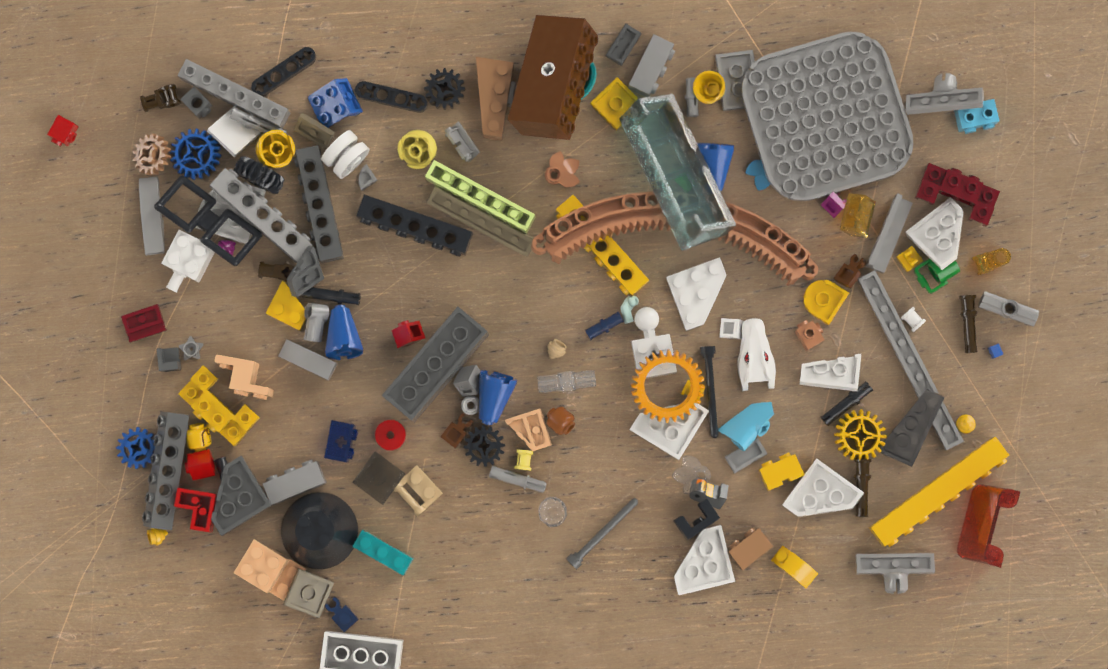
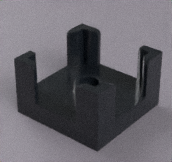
[673,499,720,540]

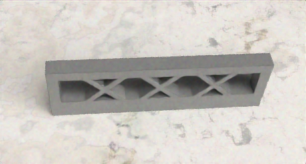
[866,193,913,273]

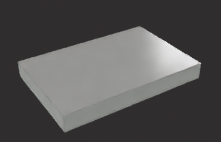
[715,50,755,111]

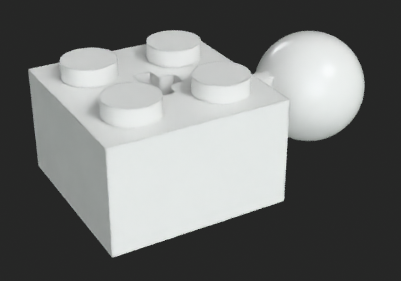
[631,307,677,379]

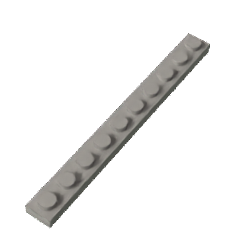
[857,270,964,450]

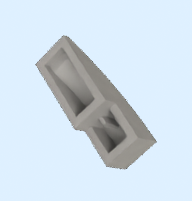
[278,339,337,381]

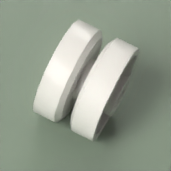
[321,130,370,179]

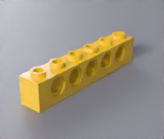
[556,195,649,296]

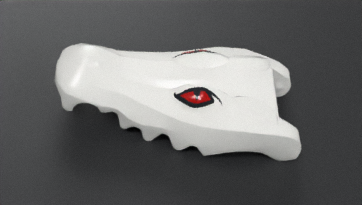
[737,318,776,391]

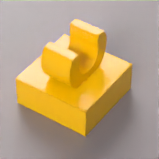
[896,246,923,272]

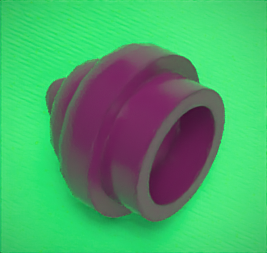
[218,240,236,258]

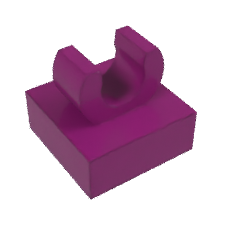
[821,192,847,218]

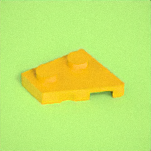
[265,281,306,331]

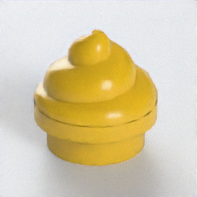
[956,414,975,434]
[147,528,168,546]

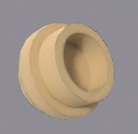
[548,339,567,359]

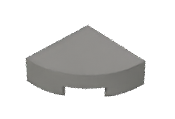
[358,164,378,191]

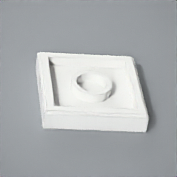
[207,106,261,157]

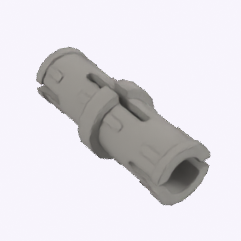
[685,77,699,117]

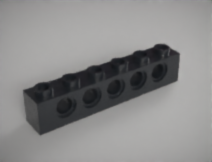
[356,194,473,257]

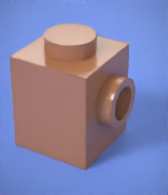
[794,320,825,351]

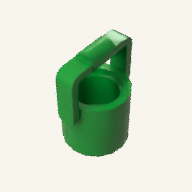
[914,258,960,294]

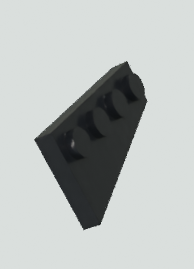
[879,389,945,467]

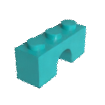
[353,530,414,576]

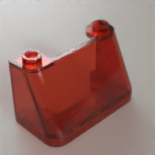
[957,484,1020,568]

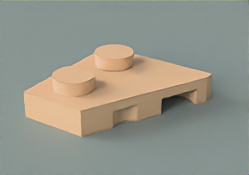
[505,409,552,451]

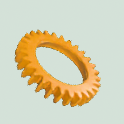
[631,349,705,423]

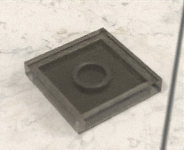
[353,451,406,505]

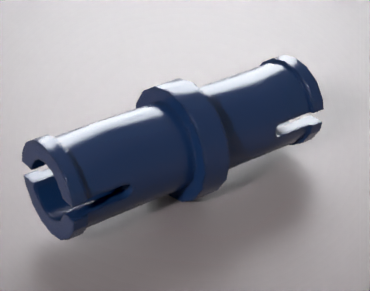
[585,312,624,340]

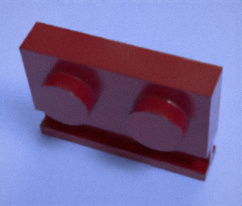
[121,304,167,343]

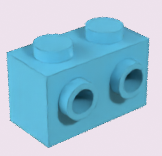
[954,99,999,134]

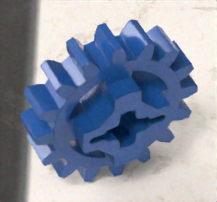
[116,427,155,469]

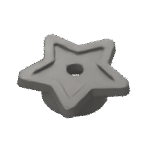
[179,336,203,360]

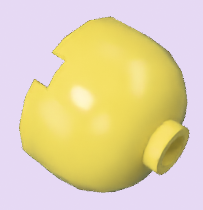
[397,130,437,169]

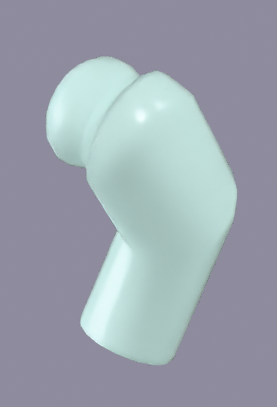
[620,296,639,324]

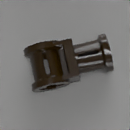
[140,84,181,112]
[258,261,294,282]

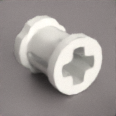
[901,307,926,332]

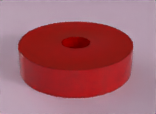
[375,420,406,451]

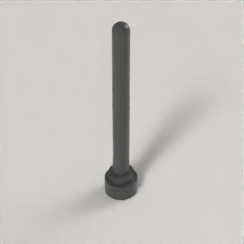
[566,498,638,570]

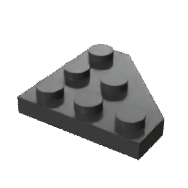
[211,456,272,536]

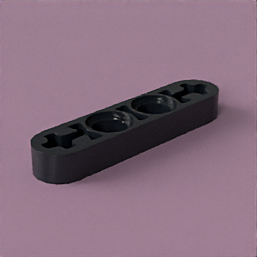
[251,47,316,97]
[355,81,428,113]

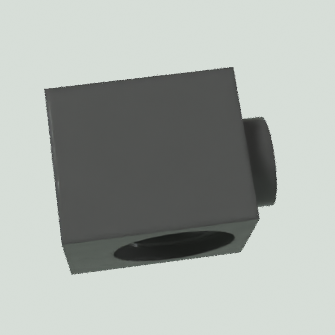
[180,87,213,119]

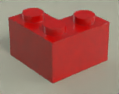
[174,488,217,532]

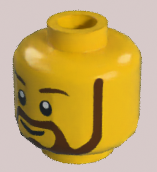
[186,423,212,452]

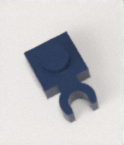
[325,597,359,632]

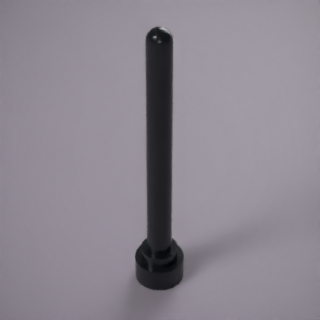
[700,346,718,438]

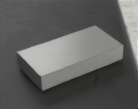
[724,438,767,474]

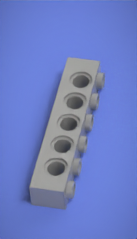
[177,59,291,129]
[209,168,312,263]

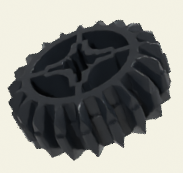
[234,156,285,194]

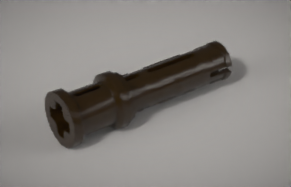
[959,295,977,353]
[854,458,872,517]

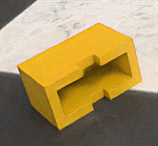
[758,452,804,491]

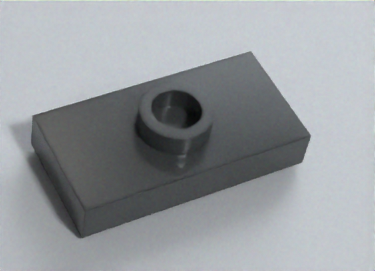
[606,24,642,66]

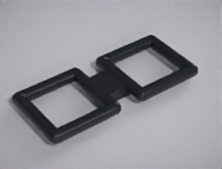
[154,175,262,266]

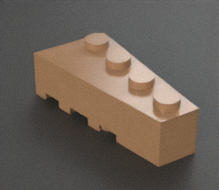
[476,57,514,141]

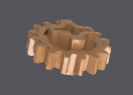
[132,133,171,176]

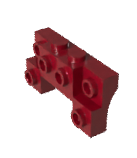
[915,163,1000,227]

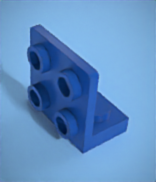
[308,78,363,128]

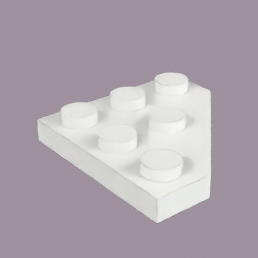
[906,197,964,270]
[666,257,726,331]
[630,403,709,460]
[782,458,864,517]
[674,525,735,595]

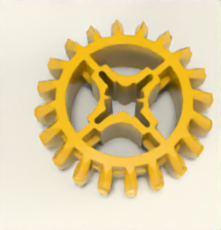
[834,409,887,460]

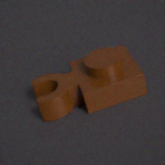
[834,254,866,289]
[440,413,473,449]

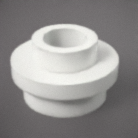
[461,396,479,415]

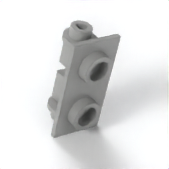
[445,121,480,163]

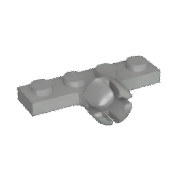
[905,73,984,115]
[855,553,935,594]

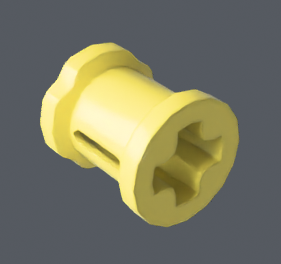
[514,449,533,471]

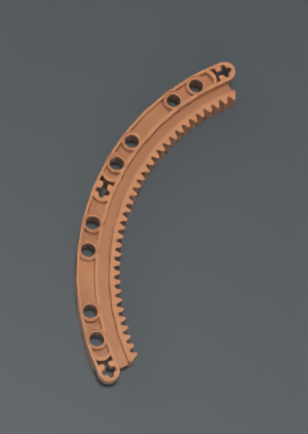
[531,191,818,286]

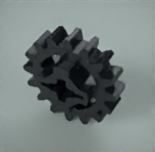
[424,68,466,110]
[463,425,505,467]

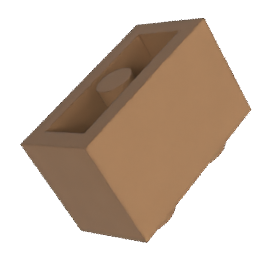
[728,527,773,570]

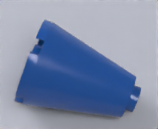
[696,143,734,195]
[325,305,363,360]
[479,370,517,425]

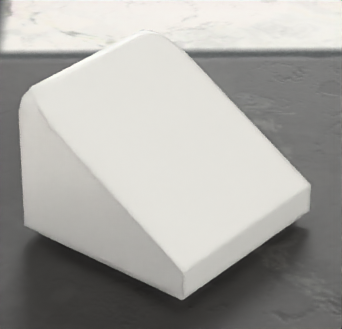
[720,318,744,340]

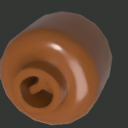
[547,406,575,435]

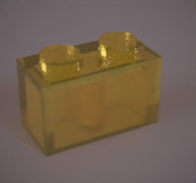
[840,193,876,238]

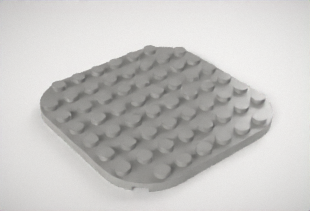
[741,32,913,201]

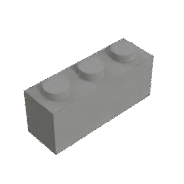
[628,34,675,98]
[263,460,327,505]

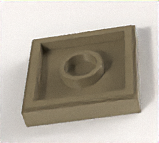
[283,568,334,619]

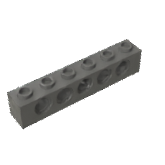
[294,145,344,263]
[142,411,189,530]

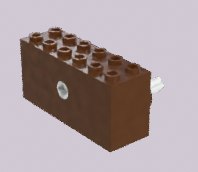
[508,15,598,140]

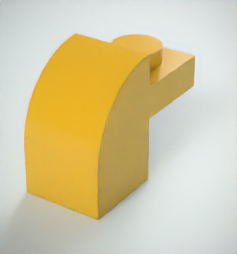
[771,545,818,588]

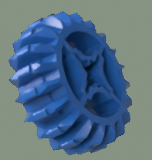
[169,128,222,180]

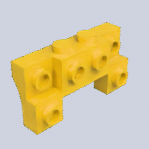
[178,365,260,446]

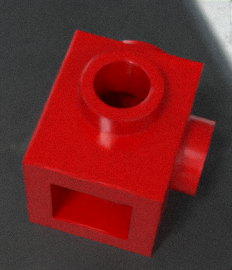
[47,115,79,147]
[391,320,425,348]
[185,449,215,480]

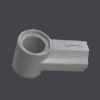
[304,303,329,342]

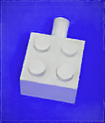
[161,230,215,293]

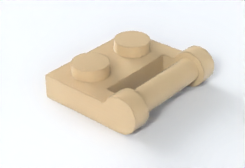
[392,465,443,517]

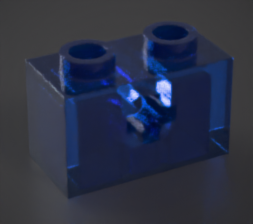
[324,420,358,463]

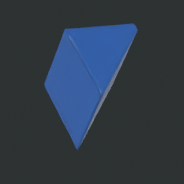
[988,343,1003,359]

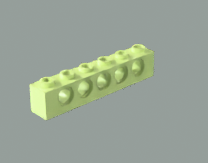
[425,160,536,234]

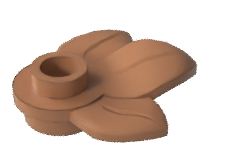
[545,151,580,188]

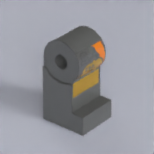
[689,479,729,509]

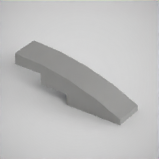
[139,176,165,256]

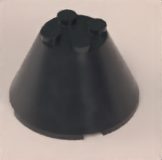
[281,492,358,569]

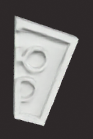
[800,354,861,391]

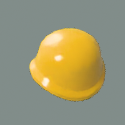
[693,71,725,104]

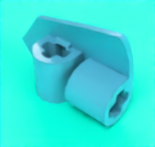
[718,402,774,451]

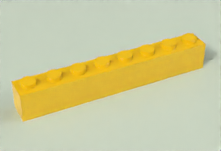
[869,437,1009,547]

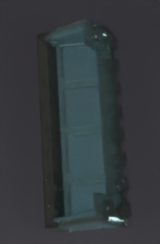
[619,94,737,251]

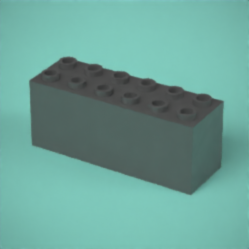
[382,306,489,423]

